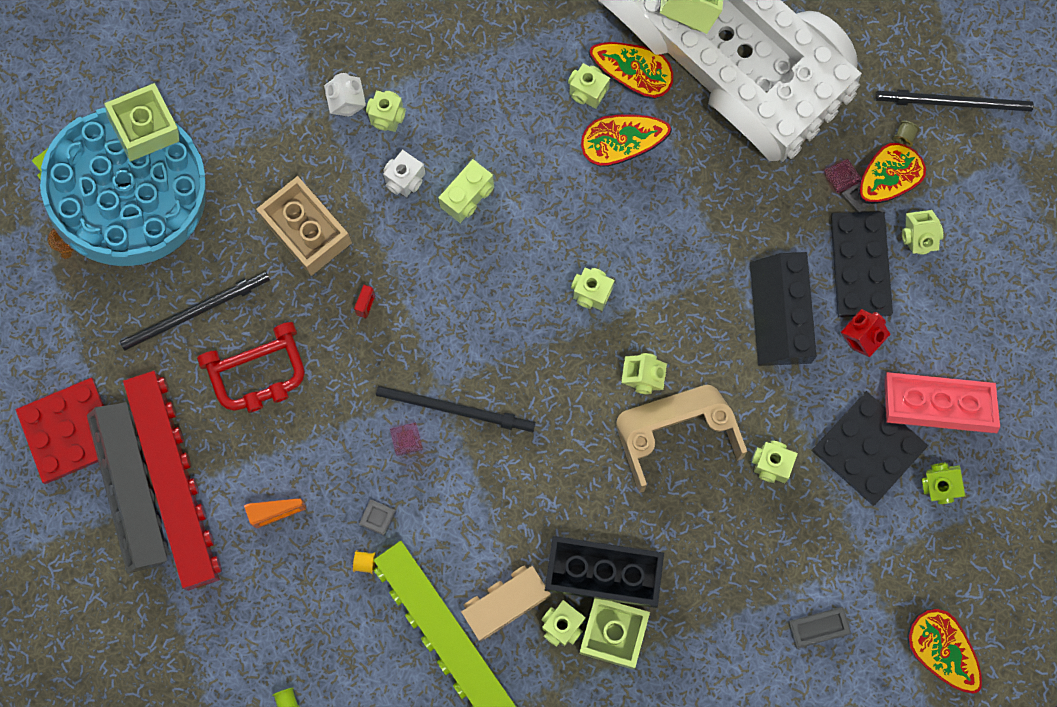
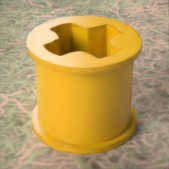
[353,550,376,575]

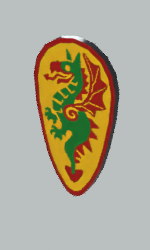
[588,42,673,99]
[581,115,672,167]
[859,143,926,204]
[907,608,982,694]

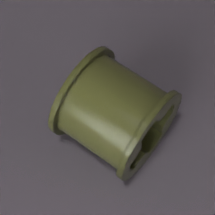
[893,120,920,147]

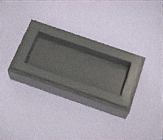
[788,607,851,649]

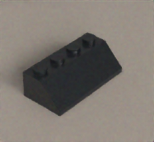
[750,252,817,366]
[544,536,664,608]

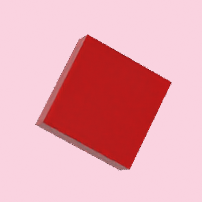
[354,285,376,319]

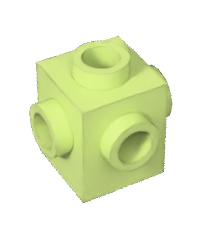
[568,63,610,109]
[366,90,406,132]
[902,210,943,254]
[571,268,614,311]
[621,353,667,394]
[752,441,798,483]
[542,600,586,647]

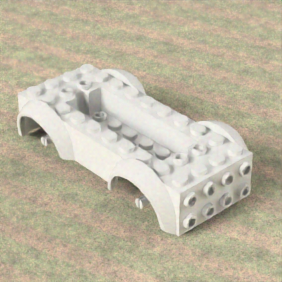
[598,0,862,162]

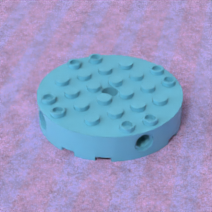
[40,108,206,266]

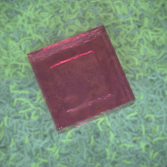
[824,159,861,193]
[390,422,423,456]

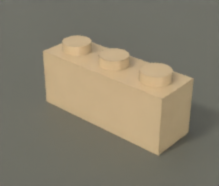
[461,565,551,642]

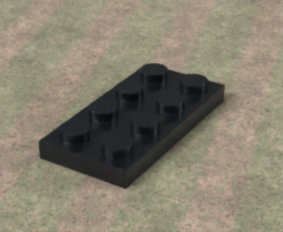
[830,212,893,317]

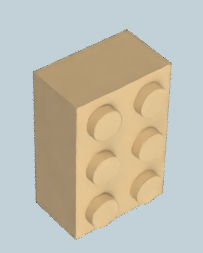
[256,176,352,276]

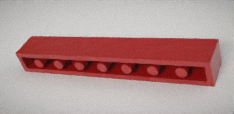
[123,371,222,591]

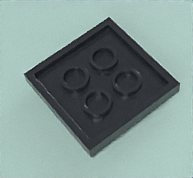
[811,391,929,506]

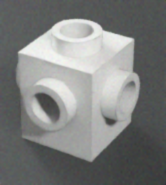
[324,73,366,117]
[383,150,426,197]

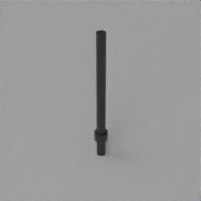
[875,89,1034,112]
[120,271,270,351]
[376,386,536,433]

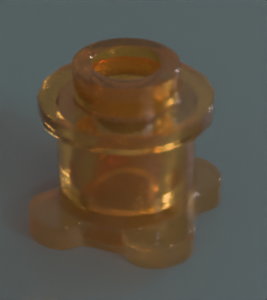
[48,229,74,259]

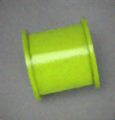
[272,687,300,707]

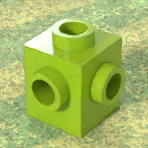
[922,463,965,504]

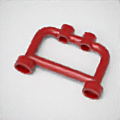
[197,322,305,413]

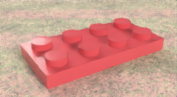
[885,372,1000,433]

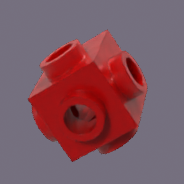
[841,309,891,357]

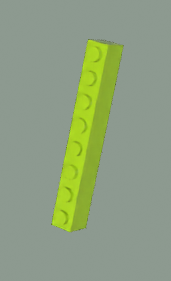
[373,541,516,707]

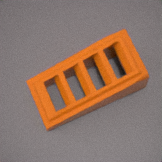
[244,499,307,528]

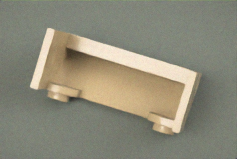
[616,385,747,493]

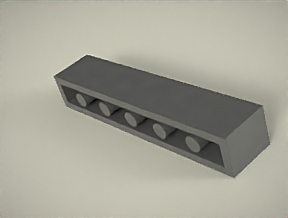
[87,402,168,574]

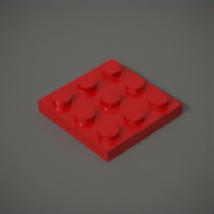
[15,377,104,484]

